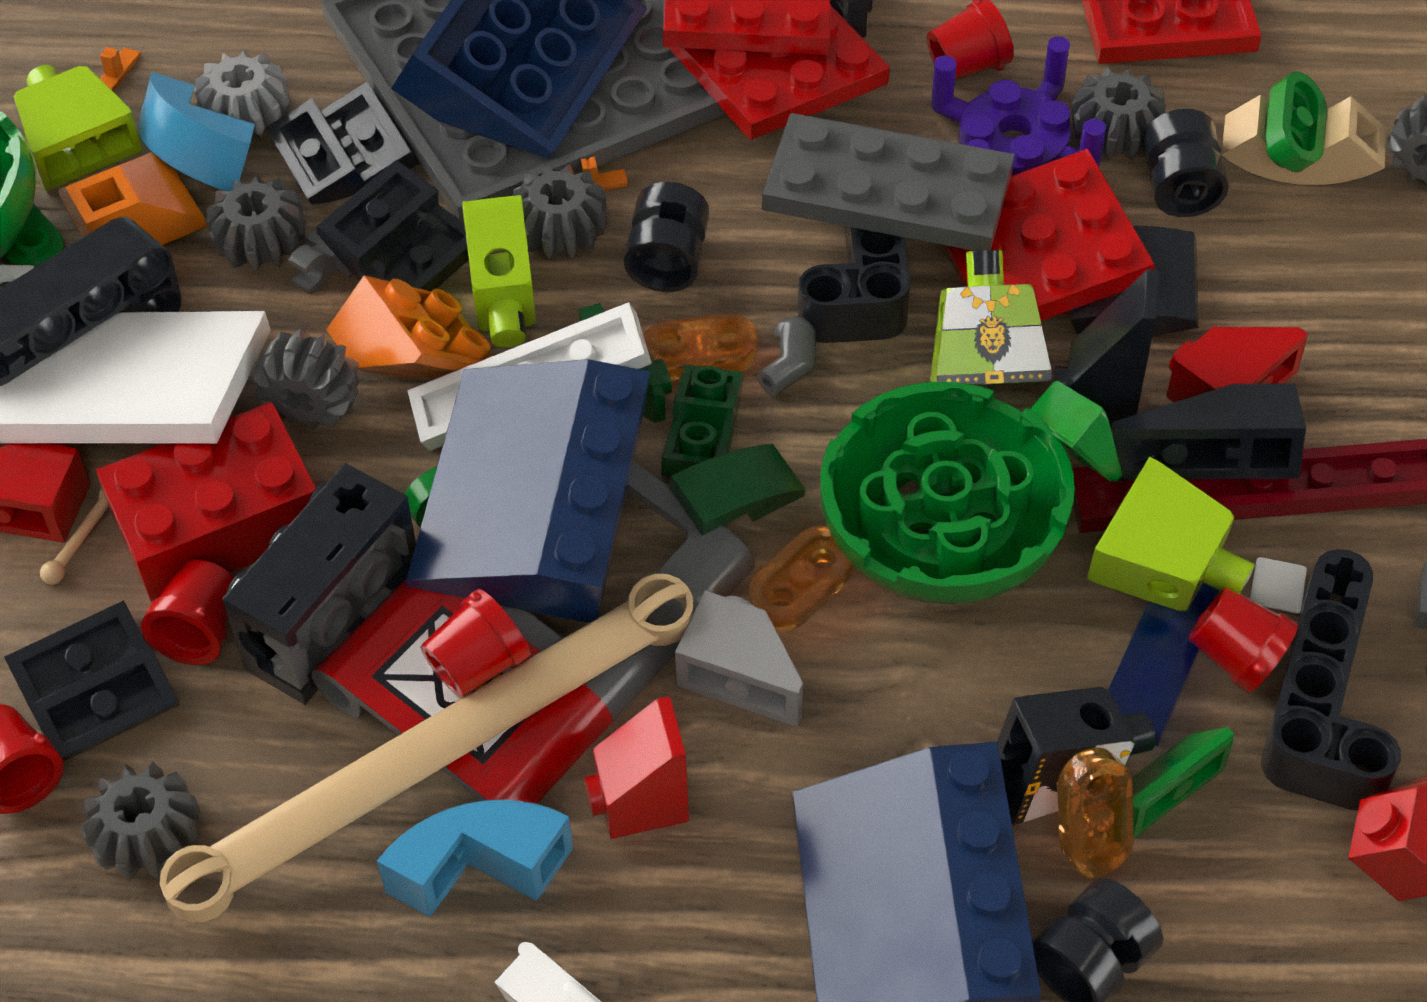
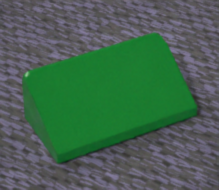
[1030,381,1122,482]
[1096,727,1234,841]

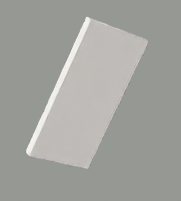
[0,311,271,443]

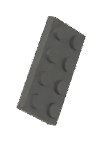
[762,113,1015,251]

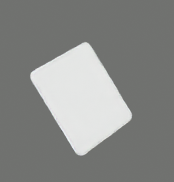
[1250,557,1307,613]

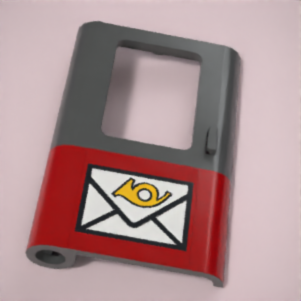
[311,461,755,804]

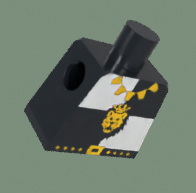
[997,687,1156,825]

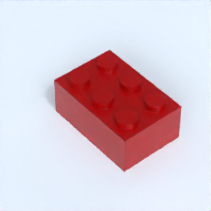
[96,402,316,602]

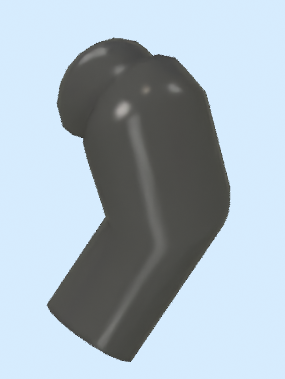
[757,316,816,397]

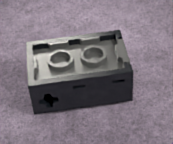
[222,463,416,705]

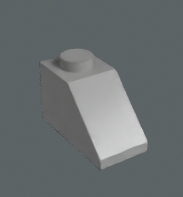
[675,591,803,727]

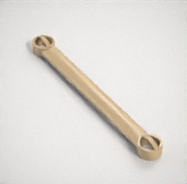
[160,574,693,922]

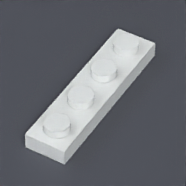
[407,302,652,451]

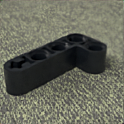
[0,217,181,386]
[798,226,910,343]
[1261,549,1401,811]

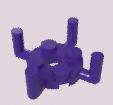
[931,36,1106,176]

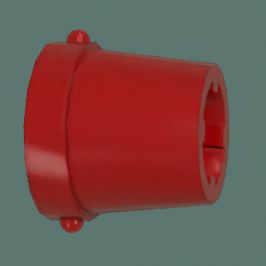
[926,0,1014,80]
[140,559,234,665]
[1188,586,1298,693]
[420,589,531,698]
[0,704,63,814]

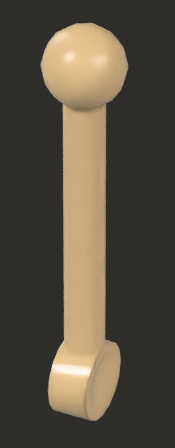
[40,487,109,585]

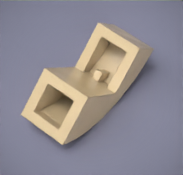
[1221,95,1387,185]

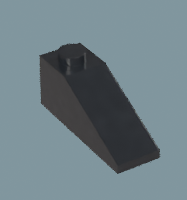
[1053,269,1160,432]
[1112,384,1306,480]

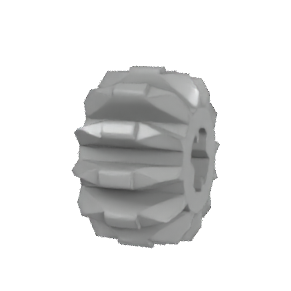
[194,49,290,139]

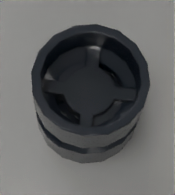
[1143,109,1229,217]
[624,182,709,292]
[1032,877,1164,1002]

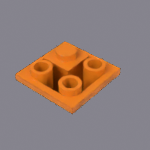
[58,152,207,245]
[326,276,493,378]

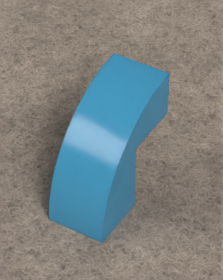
[137,72,255,191]
[377,800,573,917]

